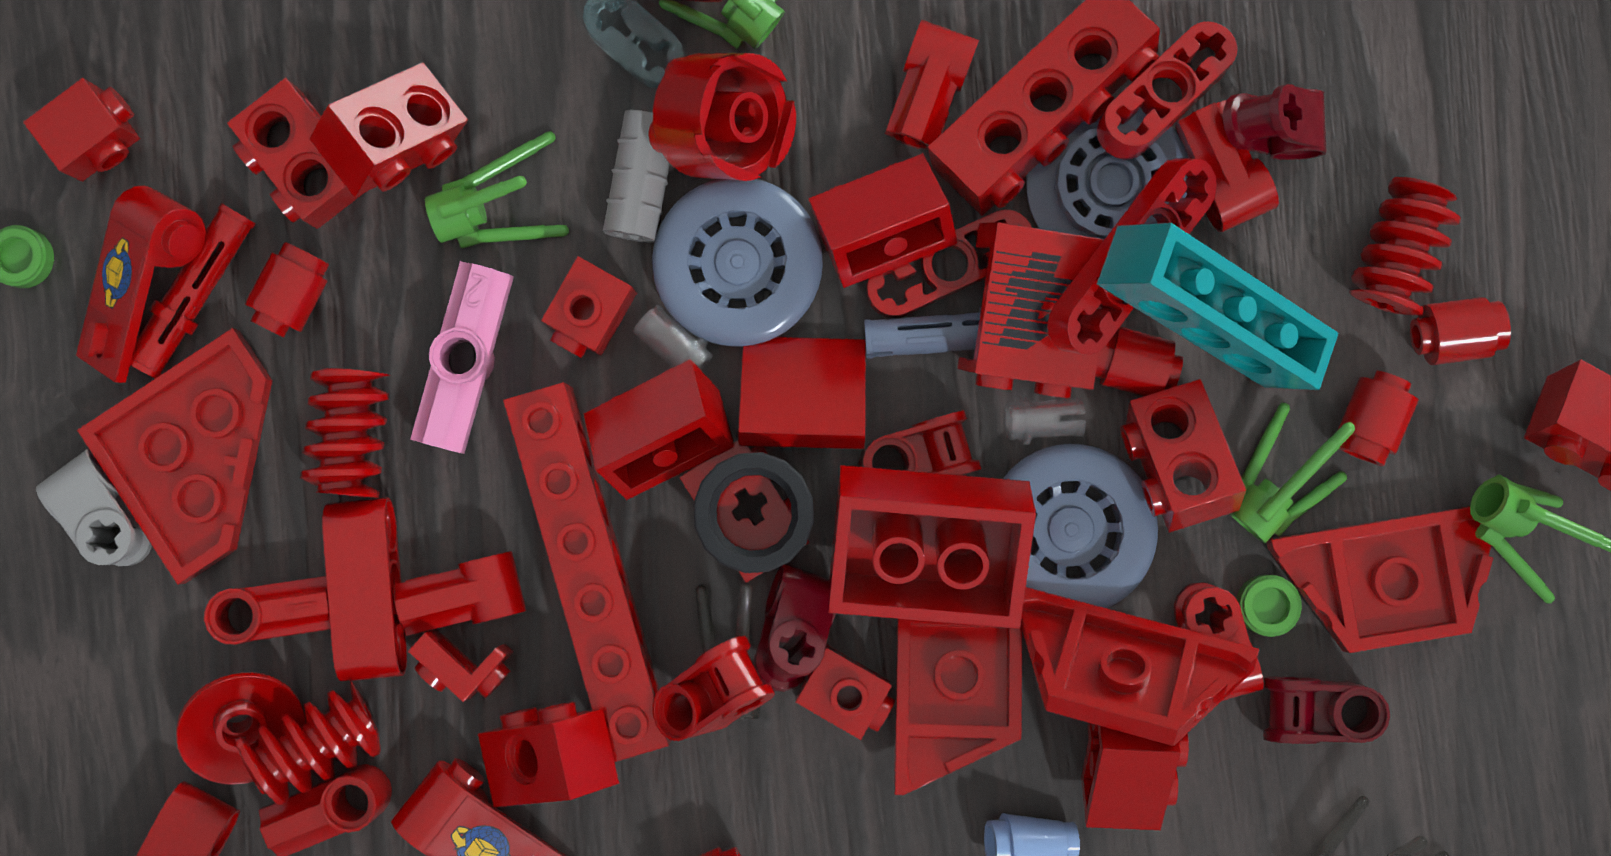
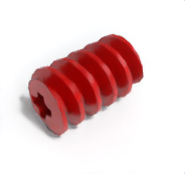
[1349,177,1461,315]
[300,368,390,498]
[235,680,381,805]

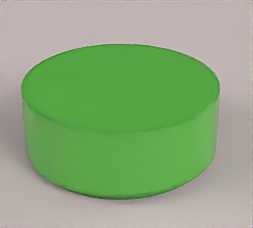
[0,225,54,288]
[1236,574,1302,637]

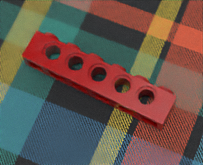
[503,382,672,762]

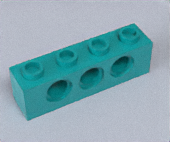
[1097,223,1339,390]

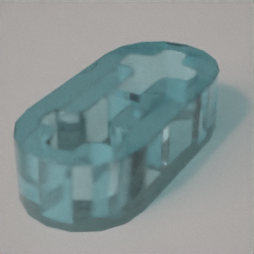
[583,0,684,88]

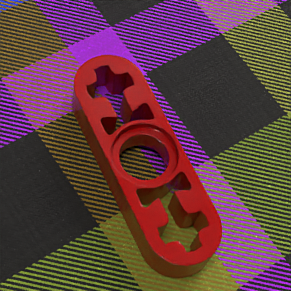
[1097,22,1237,159]
[866,210,1032,318]

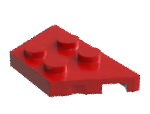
[1267,506,1494,653]
[1021,587,1259,746]
[894,619,1022,796]

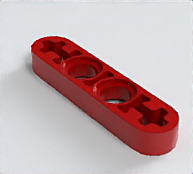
[1047,158,1217,355]

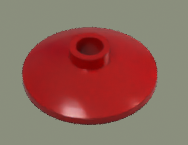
[176,673,305,785]

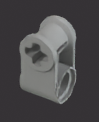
[36,449,152,566]

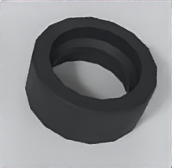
[693,452,814,573]

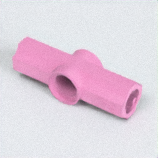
[410,261,514,454]

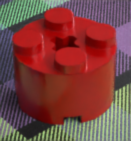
[648,53,796,181]

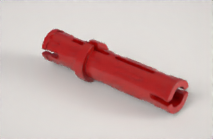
[130,203,256,378]

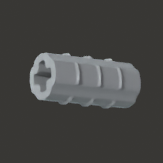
[603,110,670,243]

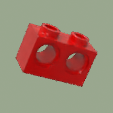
[309,62,468,197]
[227,78,364,229]
[1120,379,1246,533]

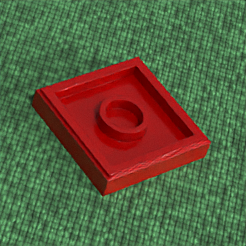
[739,337,866,449]

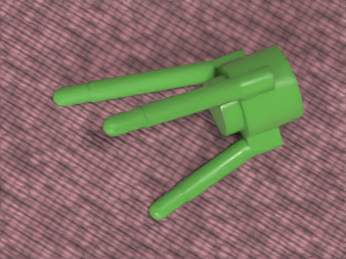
[659,0,785,50]
[425,131,569,249]
[1229,403,1355,543]
[1470,474,1611,604]

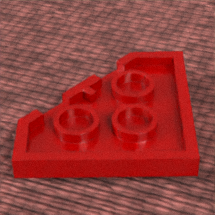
[77,328,273,585]

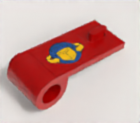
[76,185,206,383]
[391,758,566,856]

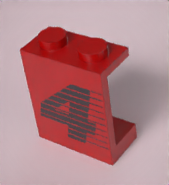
[957,222,1104,398]

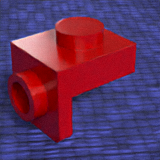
[408,629,514,702]

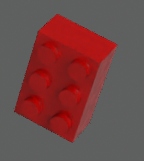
[829,465,1036,629]

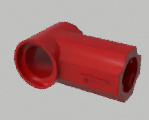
[885,20,979,150]
[1174,100,1279,232]
[394,551,526,636]
[204,576,331,645]
[258,764,392,856]

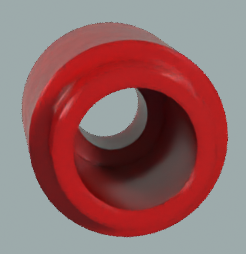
[245,242,329,338]
[1410,297,1511,365]
[1095,326,1184,396]
[1337,370,1419,466]

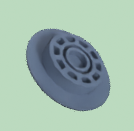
[1026,108,1189,239]
[652,179,823,346]
[1003,444,1158,608]

